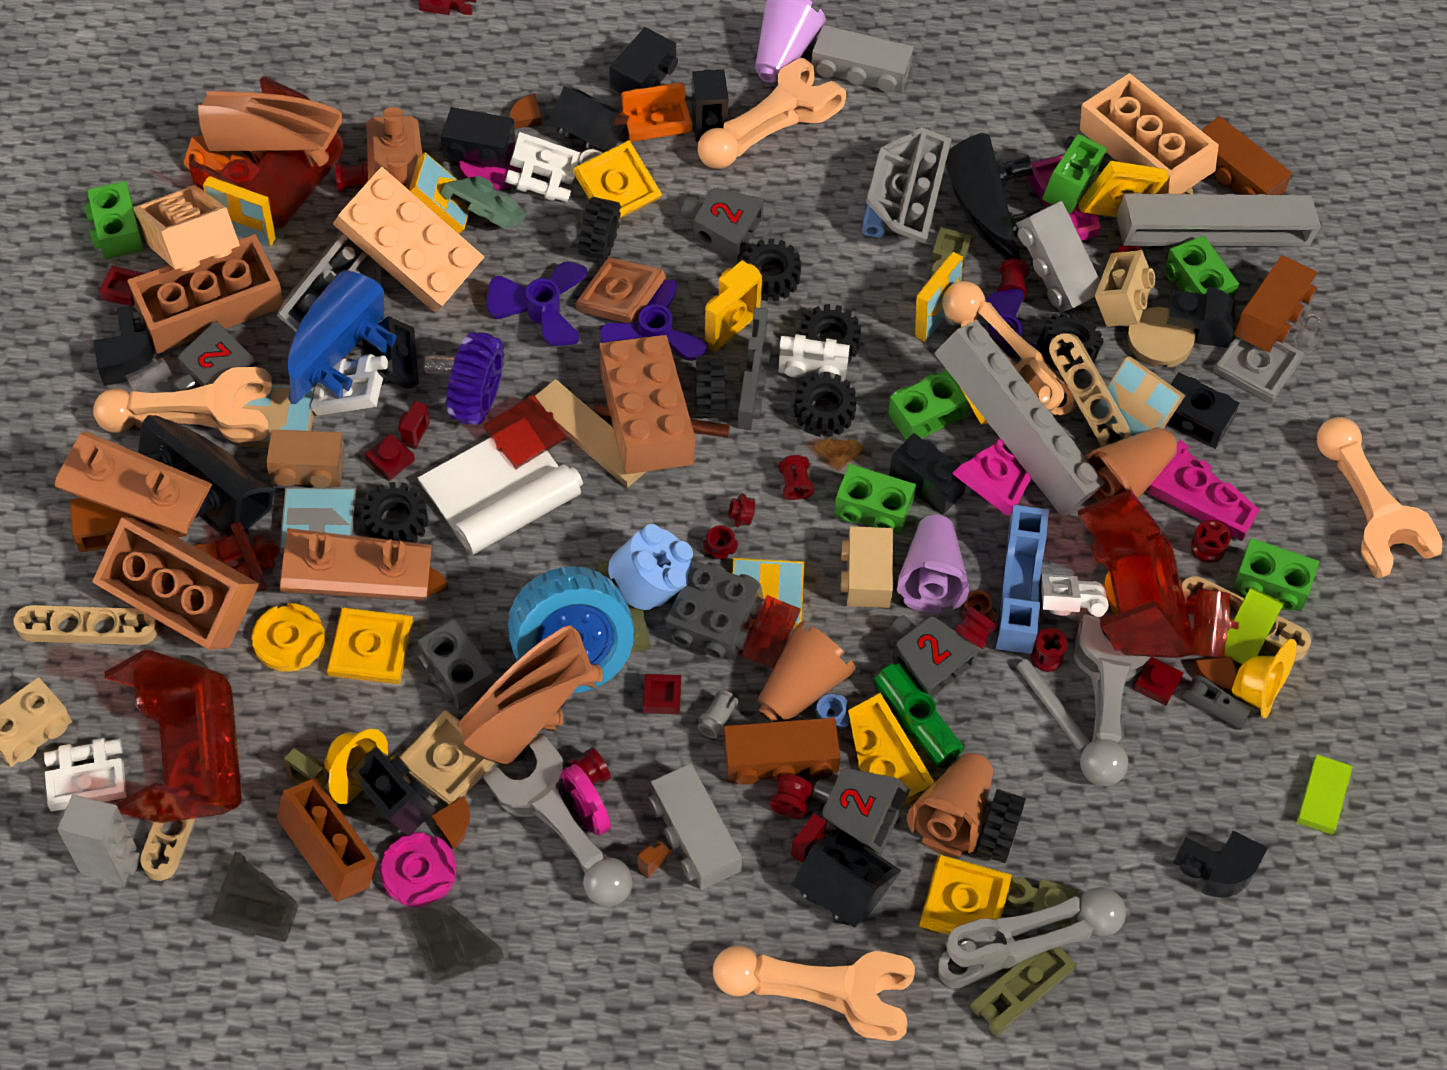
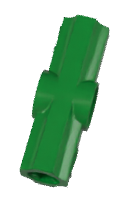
[873,663,964,768]

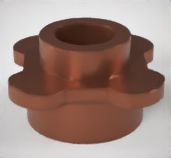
[960,590,997,622]

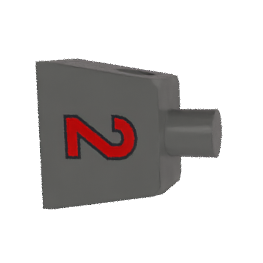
[681,188,764,263]
[172,321,258,392]
[889,615,979,698]
[813,768,910,855]

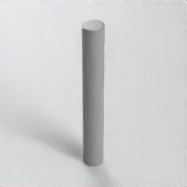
[1016,659,1090,753]

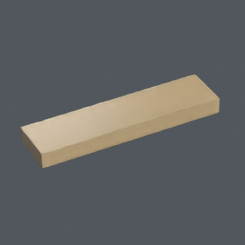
[531,379,646,488]

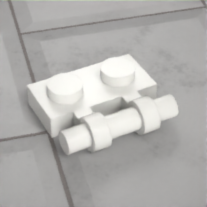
[505,132,580,203]
[778,334,850,382]
[311,354,388,416]
[1041,574,1108,617]
[44,738,127,812]

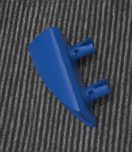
[287,271,396,404]

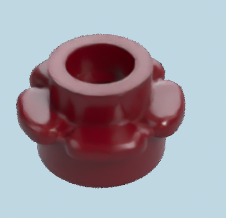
[728,493,755,527]
[703,525,738,559]

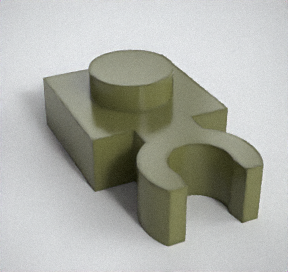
[931,227,972,277]
[284,748,338,806]
[1006,877,1078,928]

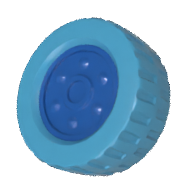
[508,566,635,693]

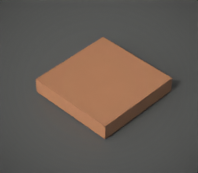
[575,257,666,323]

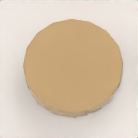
[1127,307,1195,367]

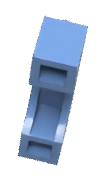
[995,505,1049,654]

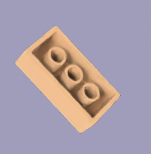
[1080,73,1219,194]
[333,166,484,313]
[133,185,240,271]

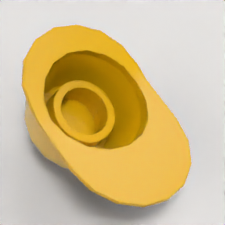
[1232,639,1297,718]
[324,729,388,804]

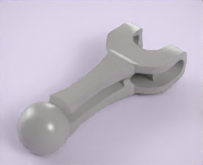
[1073,614,1153,786]
[483,734,633,907]
[937,887,1126,989]

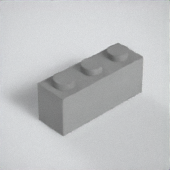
[812,25,914,94]
[1016,201,1100,312]
[647,763,742,890]
[57,794,140,885]

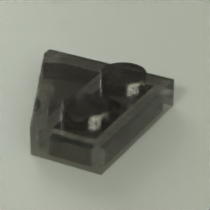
[210,852,298,942]
[406,899,504,985]

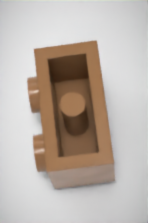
[266,429,345,488]

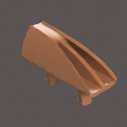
[198,91,342,167]
[366,107,423,189]
[55,431,212,535]
[280,528,432,600]
[457,625,603,765]

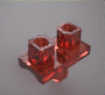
[215,522,280,593]
[1182,589,1240,658]
[742,595,801,669]

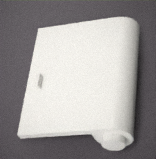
[418,419,583,555]

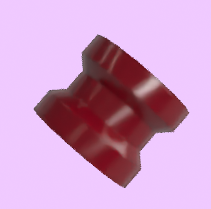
[1191,520,1231,563]
[953,605,999,650]
[566,747,611,785]
[769,774,814,819]

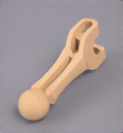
[697,58,846,169]
[942,281,1077,416]
[93,367,272,443]
[1317,417,1442,578]
[713,946,915,1041]

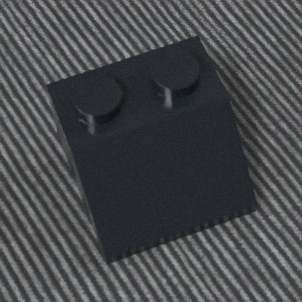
[791,829,901,928]

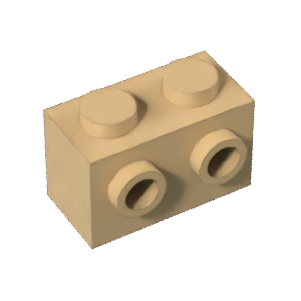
[1095,250,1155,327]
[840,526,893,608]
[0,677,72,767]

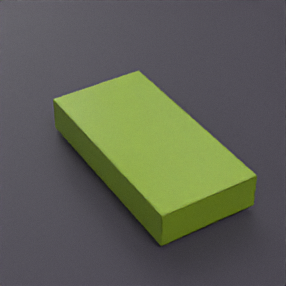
[1218,587,1284,664]
[1296,754,1353,835]

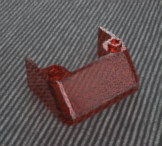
[188,76,344,230]
[1077,489,1196,658]
[104,649,242,823]

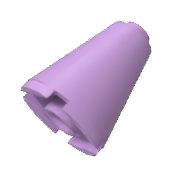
[755,0,826,83]
[897,515,969,614]

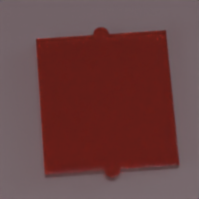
[484,394,566,469]

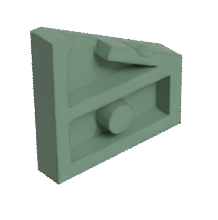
[440,176,526,229]

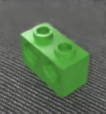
[1042,134,1107,214]
[84,181,144,259]
[1165,236,1239,300]
[888,370,969,440]
[834,464,916,535]
[1233,538,1320,612]

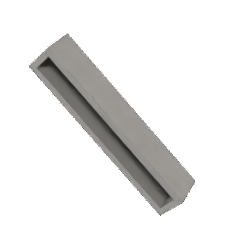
[1116,193,1321,247]
[934,320,1105,517]

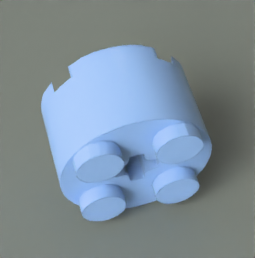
[608,524,693,610]

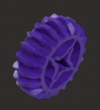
[446,332,505,425]

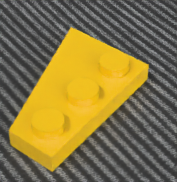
[848,693,934,806]

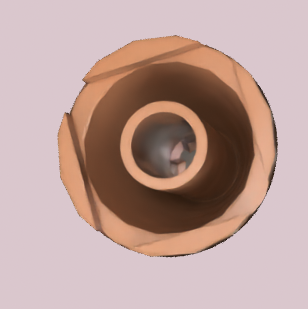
[1084,427,1177,514]
[757,621,856,722]
[906,753,994,857]

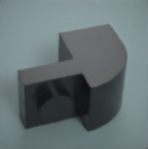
[1167,287,1235,348]
[93,306,154,386]
[1173,830,1268,898]

